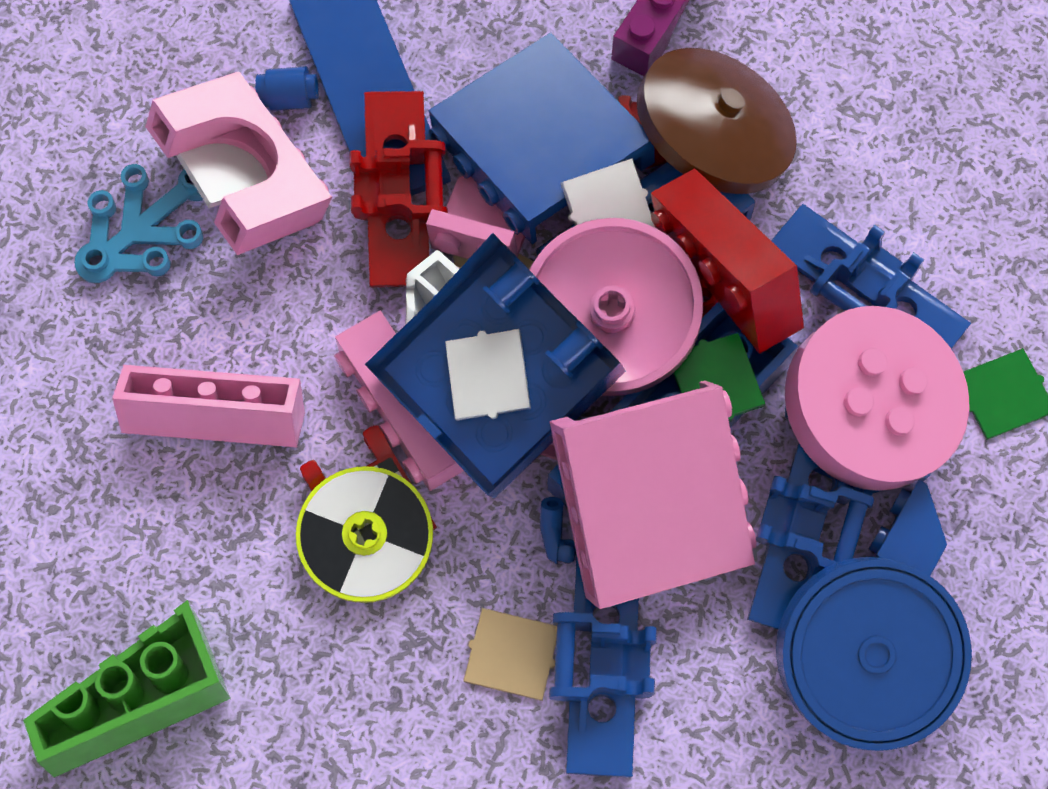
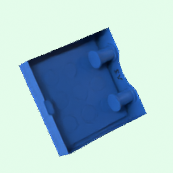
[365,233,626,499]

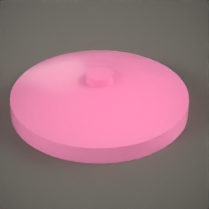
[530,218,703,396]

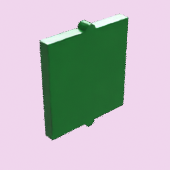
[673,333,765,422]
[963,348,1048,440]

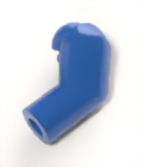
[540,497,576,564]

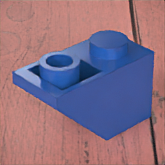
[868,479,947,576]

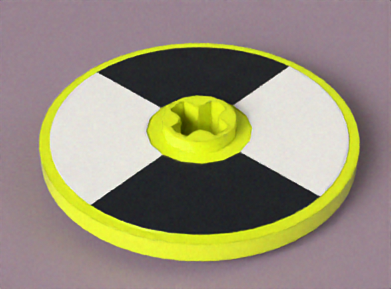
[296,466,433,603]

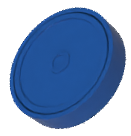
[776,557,972,751]

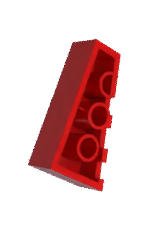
[651,168,804,354]

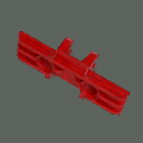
[349,91,448,288]

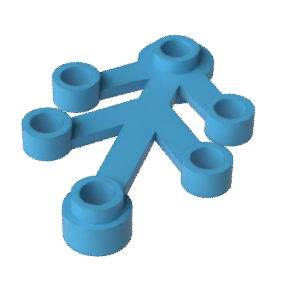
[74,164,203,283]

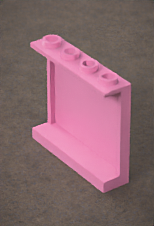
[550,380,756,609]

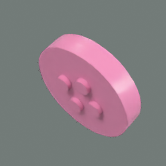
[785,306,969,490]

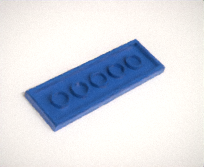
[289,0,451,196]

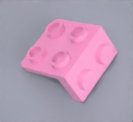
[426,176,525,259]

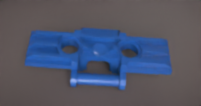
[771,204,971,349]
[747,442,875,630]
[549,553,657,778]

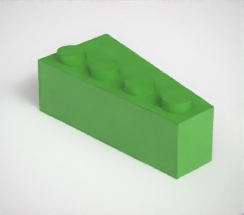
[23,600,231,778]

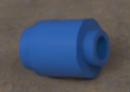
[255,66,319,111]

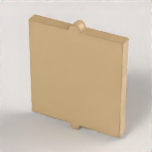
[463,608,557,701]

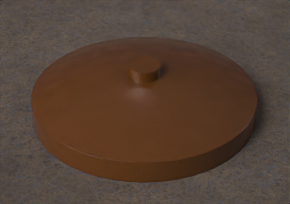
[637,48,797,194]

